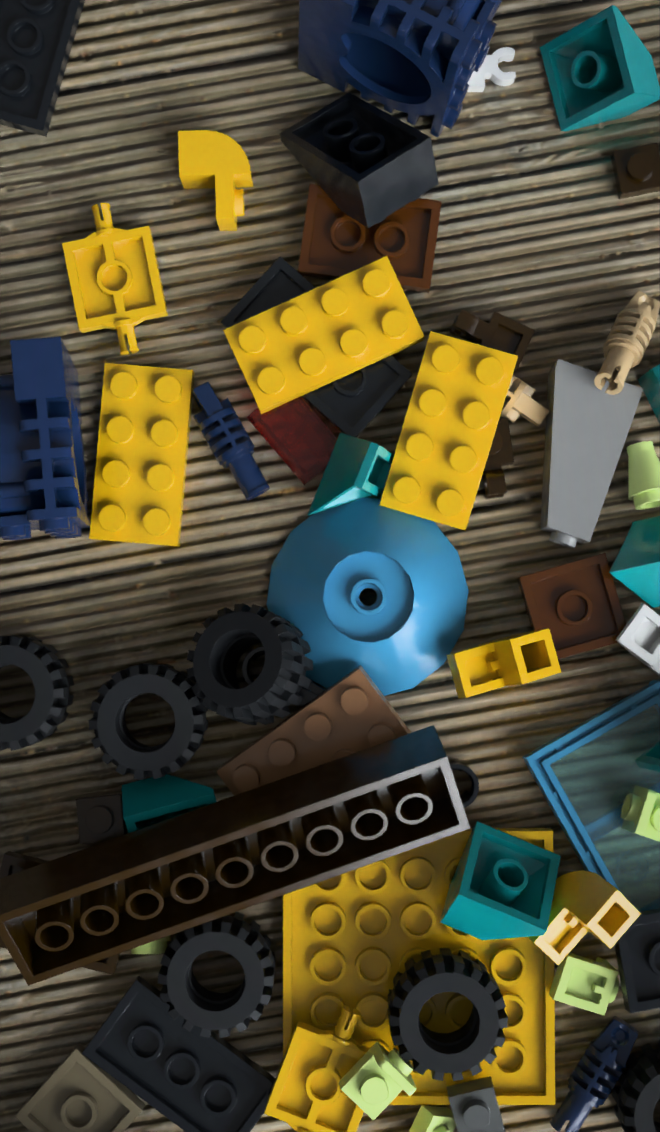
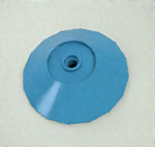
[266,497,469,696]

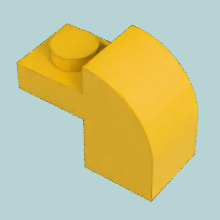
[178,130,253,231]
[447,628,561,699]
[528,870,641,965]

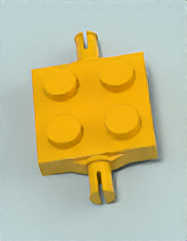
[62,203,168,355]
[264,1006,370,1132]

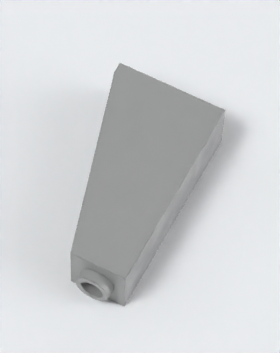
[540,359,643,548]

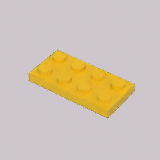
[223,256,425,414]
[380,331,518,531]
[89,363,195,547]

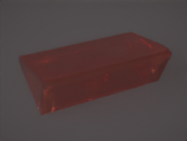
[247,397,337,485]

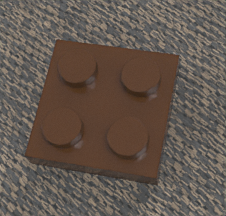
[517,553,626,660]

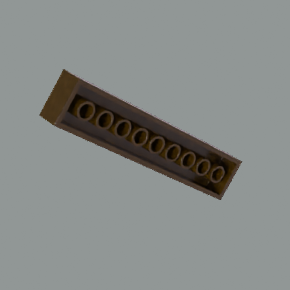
[0,725,470,986]

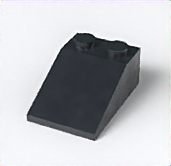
[280,92,439,228]

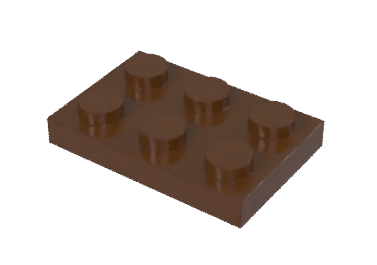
[298,184,442,293]

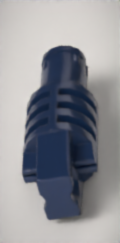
[192,382,270,501]
[550,1016,638,1132]

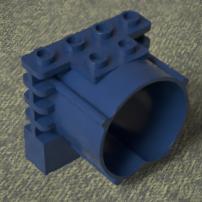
[298,0,502,138]
[0,337,91,541]

